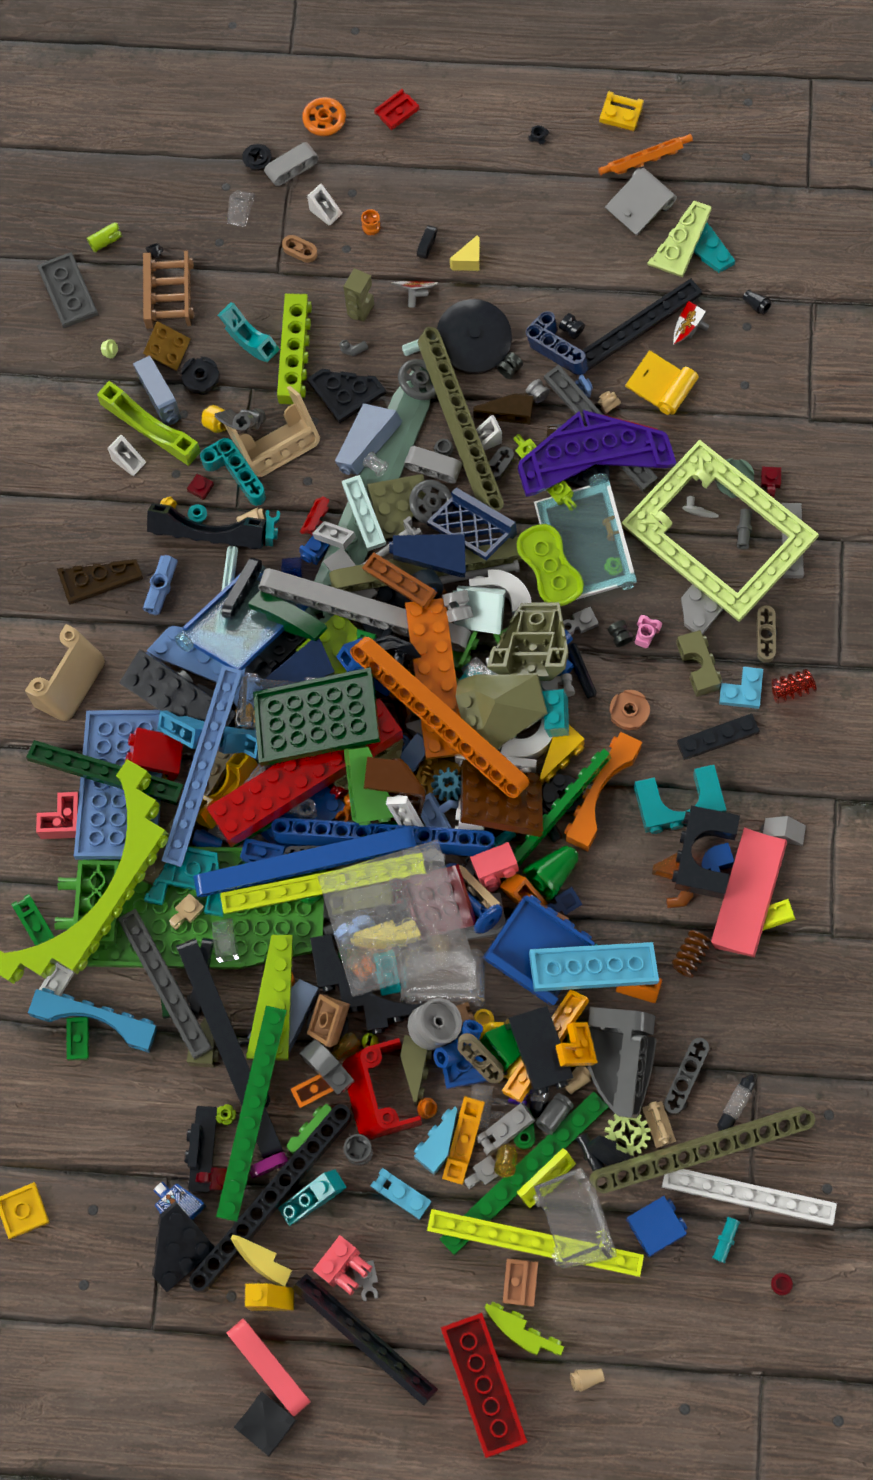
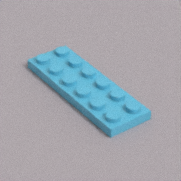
[529,942,659,992]

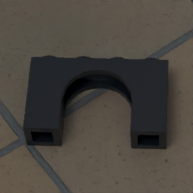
[672,805,740,899]

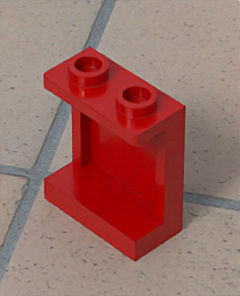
[125,727,183,781]

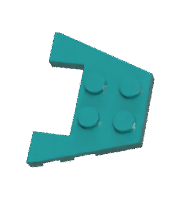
[144,847,224,917]

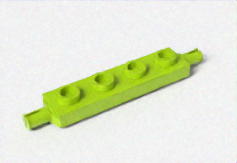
[514,434,577,511]

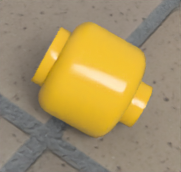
[201,405,226,433]

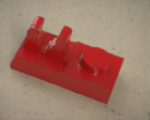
[300,496,330,535]

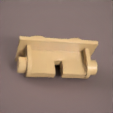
[642,1101,676,1148]

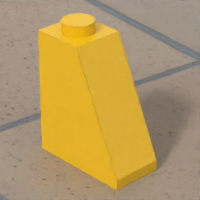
[245,1284,294,1311]

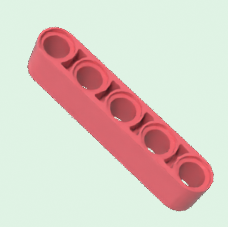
[226,1318,311,1417]

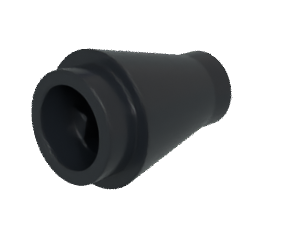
[743,290,772,315]

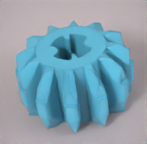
[431,767,461,801]

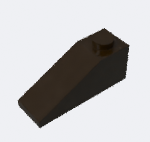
[473,393,533,425]

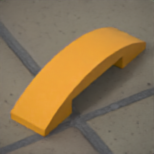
[442,1096,485,1185]

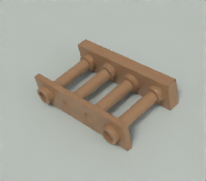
[143,251,194,329]

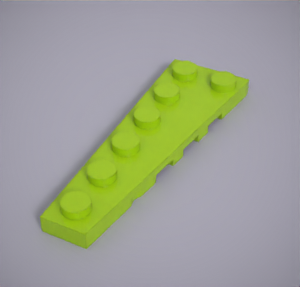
[246,935,293,1060]

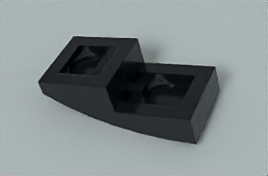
[586,1135,634,1172]

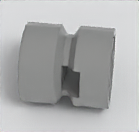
[442,590,473,623]

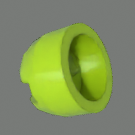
[361,1033,379,1048]

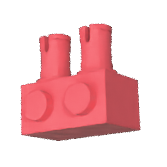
[313,1235,373,1296]

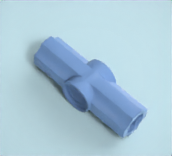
[143,555,178,615]

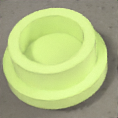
[101,339,118,358]

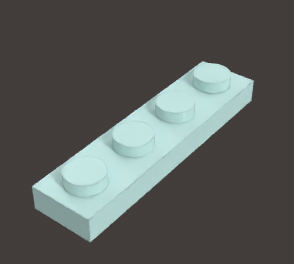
[341,475,386,551]

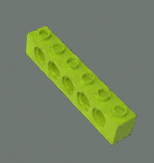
[277,294,312,404]

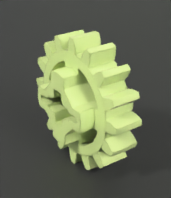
[605,1114,651,1156]

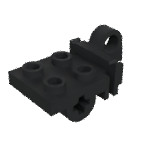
[243,621,306,687]

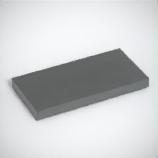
[37,252,98,328]

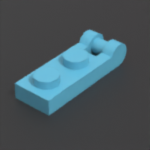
[370,1168,432,1220]

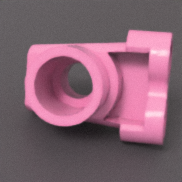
[635,615,662,648]

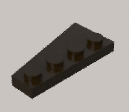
[56,559,144,605]

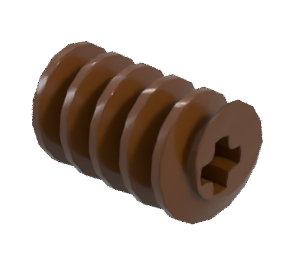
[672,930,711,978]

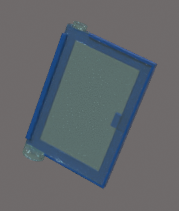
[174,565,308,670]

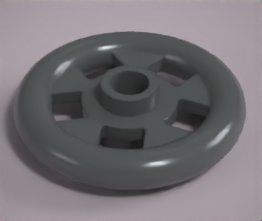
[398,359,437,400]
[409,480,454,525]

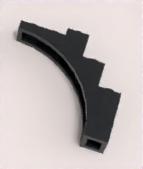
[310,934,424,1034]

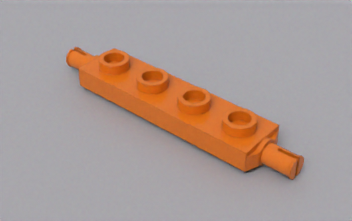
[598,134,693,175]

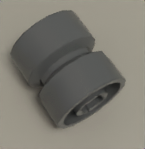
[344,1134,373,1166]

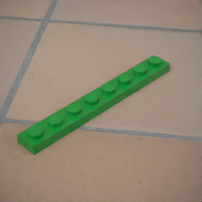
[502,749,611,881]

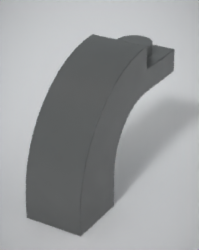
[299,1039,355,1096]

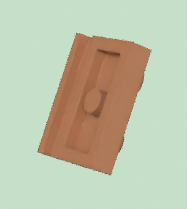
[503,1259,538,1307]

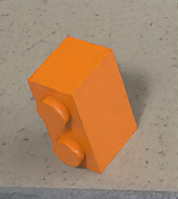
[291,1074,334,1108]

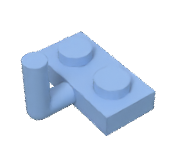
[421,793,459,828]

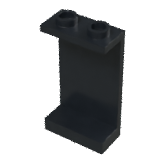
[504,1006,574,1096]

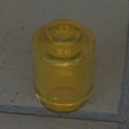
[494,1145,518,1178]

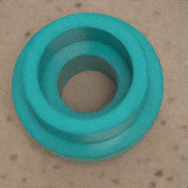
[188,504,207,523]

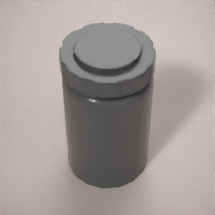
[535,1093,574,1135]

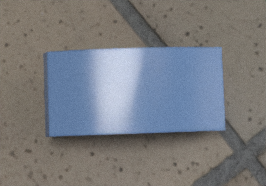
[401,732,425,773]

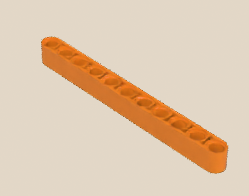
[350,637,529,798]

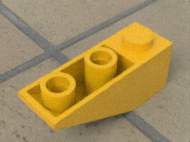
[540,725,585,785]

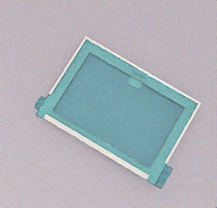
[534,473,637,600]

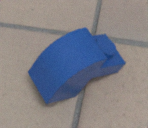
[701,843,734,872]

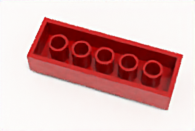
[441,1313,527,1459]

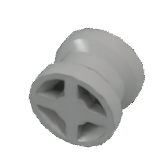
[526,379,550,403]

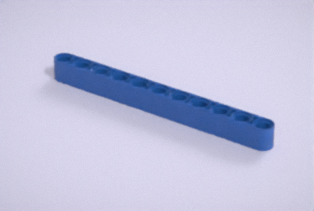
[271,818,495,856]
[193,827,417,897]

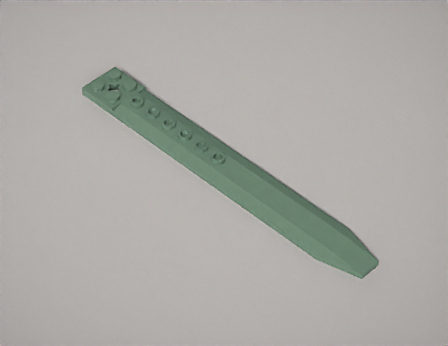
[305,367,433,624]

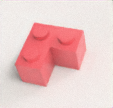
[36,792,79,839]
[470,842,519,893]

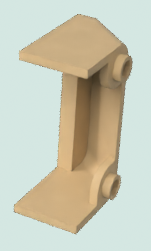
[224,386,320,477]

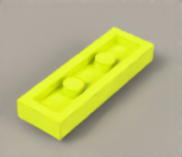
[517,1148,576,1208]

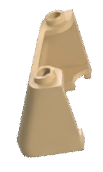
[25,624,105,721]

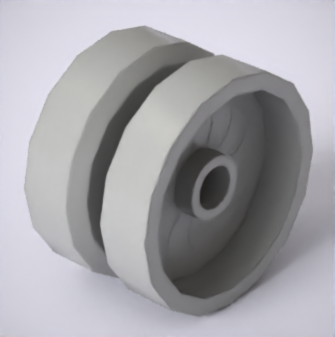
[408,998,462,1050]

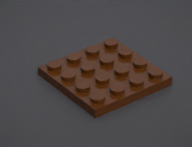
[460,760,543,837]

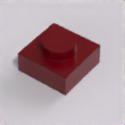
[187,473,214,500]

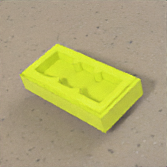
[762,899,796,931]

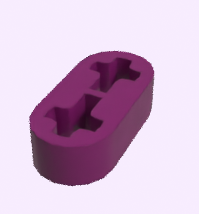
[249,1152,288,1179]

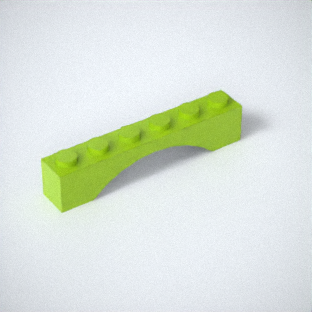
[97,381,201,466]

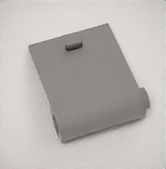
[605,168,677,236]

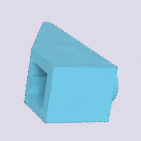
[414,1107,458,1175]

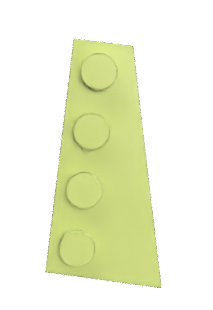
[648,201,712,277]

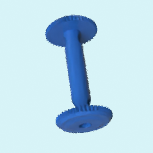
[439,863,502,934]

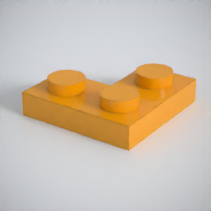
[556,1022,598,1066]

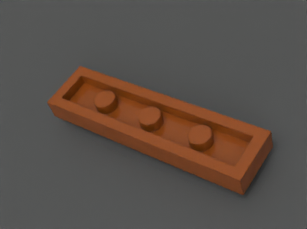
[362,552,437,609]

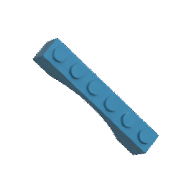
[28,988,157,1053]

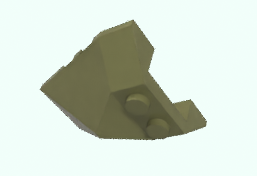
[487,602,569,681]
[455,674,548,750]

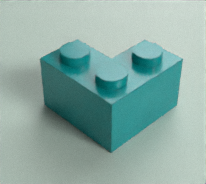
[541,689,569,737]

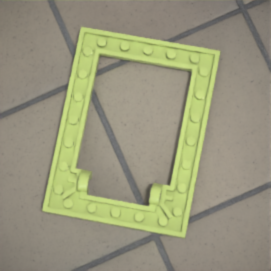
[621,440,819,622]

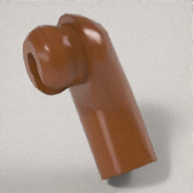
[666,891,694,908]

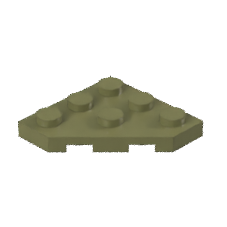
[366,474,426,540]

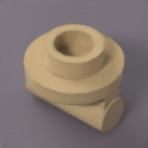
[598,391,621,414]

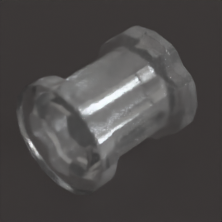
[363,452,389,477]

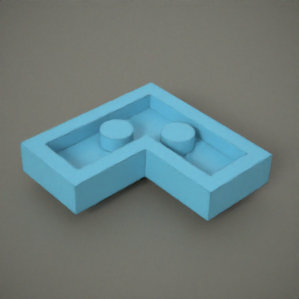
[719,667,763,709]

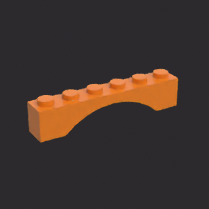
[564,732,642,852]

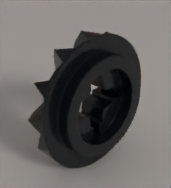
[242,144,272,171]

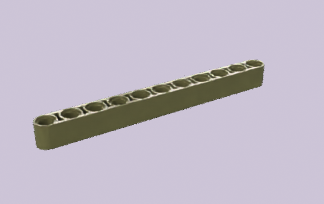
[418,327,504,512]
[329,537,524,592]
[590,1107,815,1193]

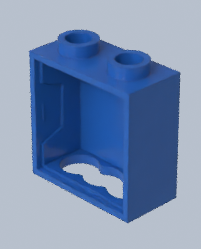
[626,1196,688,1258]

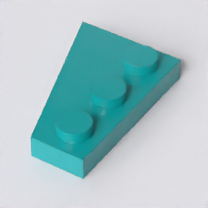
[693,222,735,273]

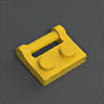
[599,91,644,131]

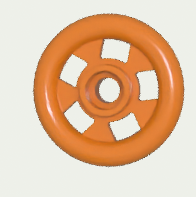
[302,97,346,136]

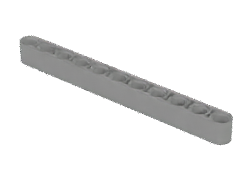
[258,568,471,652]

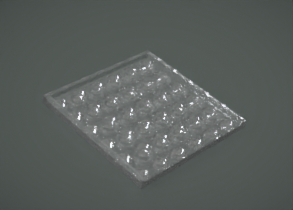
[318,840,474,997]

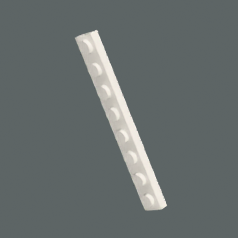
[662,1169,837,1226]

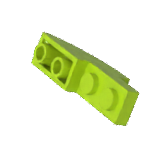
[485,1302,564,1357]

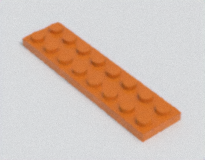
[405,598,461,760]

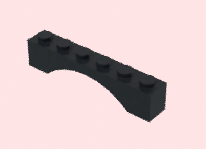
[147,503,266,549]

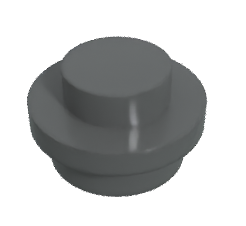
[434,439,453,457]

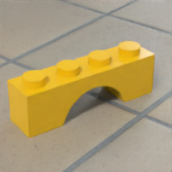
[196,753,262,829]

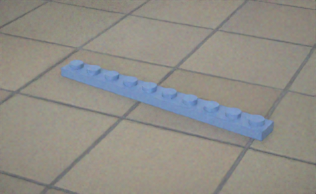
[161,665,242,867]

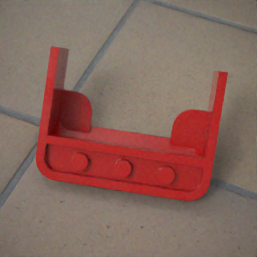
[342,1038,422,1140]

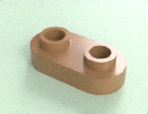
[282,235,317,263]

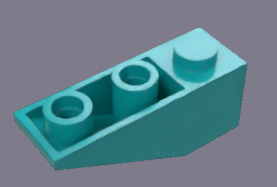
[278,1169,347,1226]

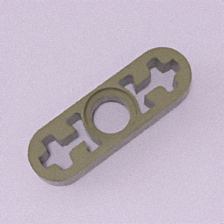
[757,605,776,663]
[457,1033,504,1083]

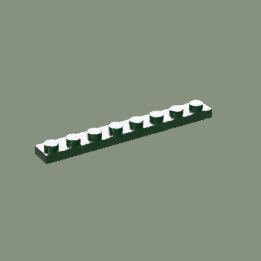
[26,740,184,805]

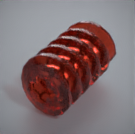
[772,669,817,704]

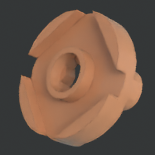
[610,690,650,730]

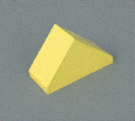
[450,236,480,271]

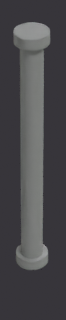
[439,560,520,584]

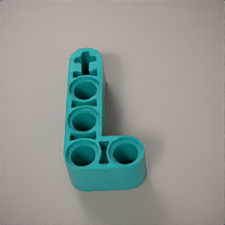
[200,438,266,506]

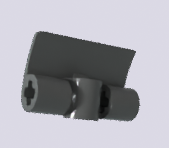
[215,408,266,431]

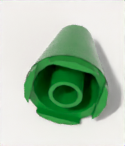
[523,846,578,900]

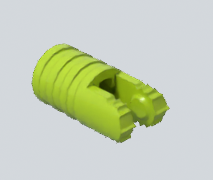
[86,222,122,253]

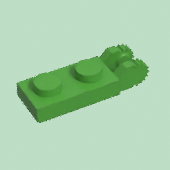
[287,1104,332,1154]

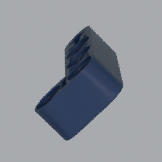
[526,311,588,375]

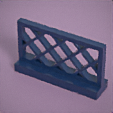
[427,488,518,560]

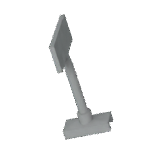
[323,516,422,599]

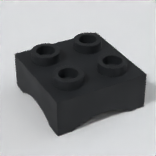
[234,1391,297,1456]

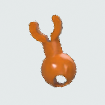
[335,793,351,822]

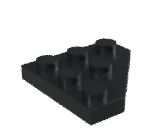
[307,368,386,423]
[152,1201,215,1292]

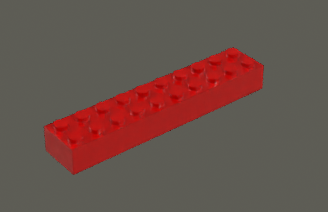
[207,698,403,847]

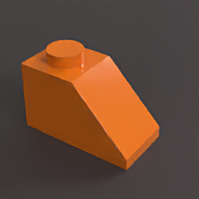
[499,873,548,905]

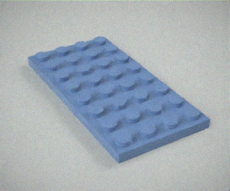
[74,710,163,860]

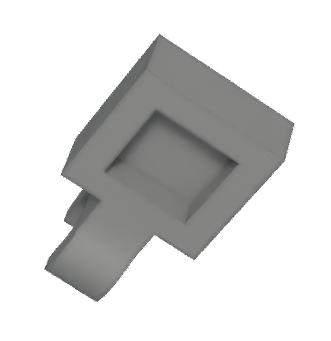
[464,1155,502,1189]

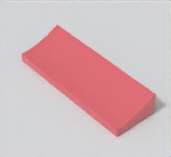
[711,827,787,957]

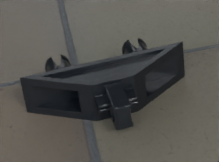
[373,628,421,666]

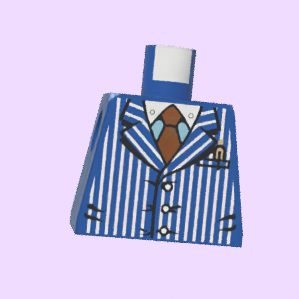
[154,1182,206,1220]

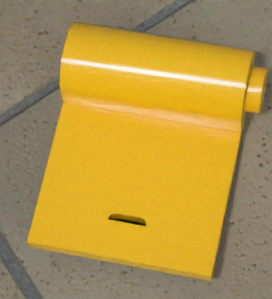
[625,350,699,415]

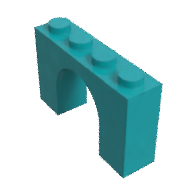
[634,765,726,834]

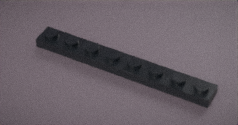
[582,278,702,371]
[292,1273,438,1406]

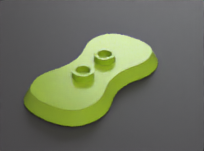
[517,524,584,606]

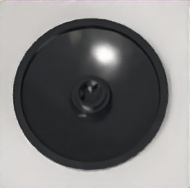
[437,299,512,374]

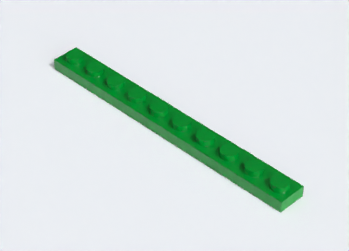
[216,1006,287,1222]
[439,1091,609,1255]

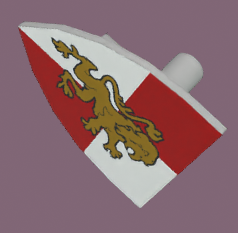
[391,281,438,307]

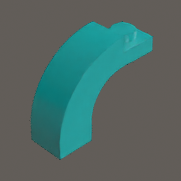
[218,302,280,362]

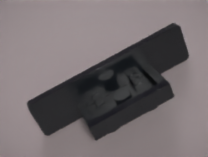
[184,1106,217,1193]

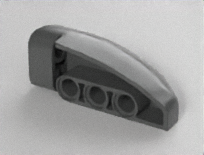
[588,1007,657,1118]

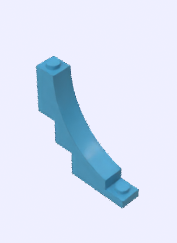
[157,710,258,759]

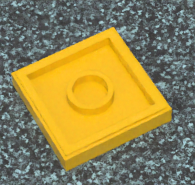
[0,1182,50,1239]

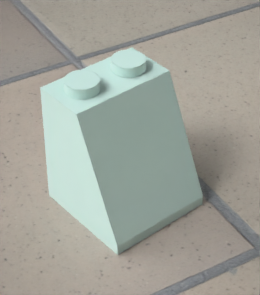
[453,585,506,634]

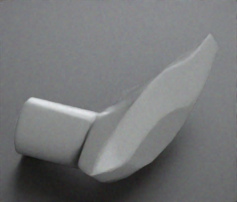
[682,496,719,518]

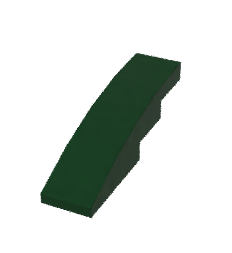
[248,591,327,641]

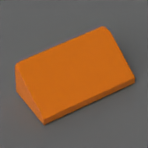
[616,978,662,1003]

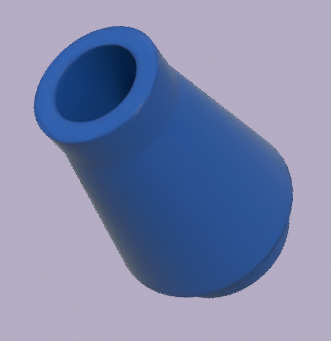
[192,829,223,847]

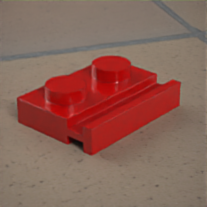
[374,89,419,130]

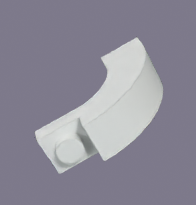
[469,570,532,617]
[501,719,553,760]

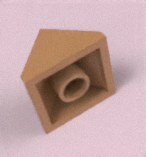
[307,994,350,1047]

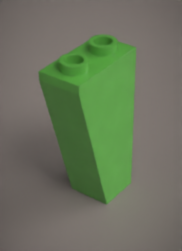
[344,745,393,825]

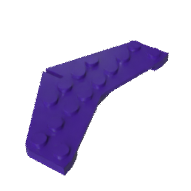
[518,410,676,497]

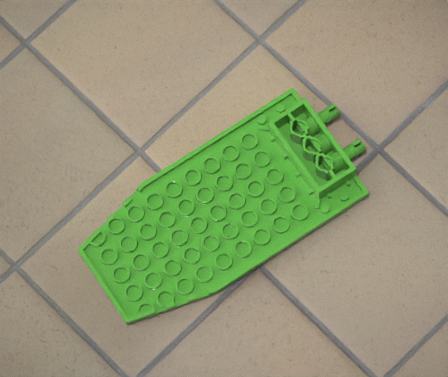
[54,847,326,969]

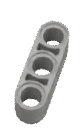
[264,142,319,186]
[404,446,463,483]

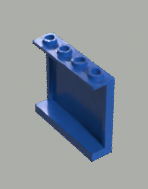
[482,895,595,1006]

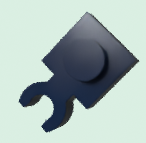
[545,886,583,915]

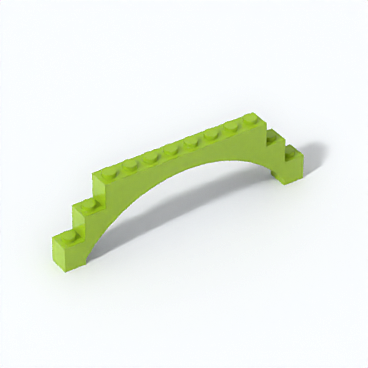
[0,759,169,984]

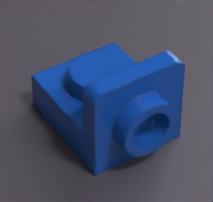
[299,535,329,565]

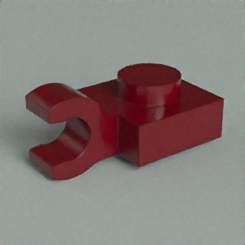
[761,466,781,498]
[196,1167,227,1191]

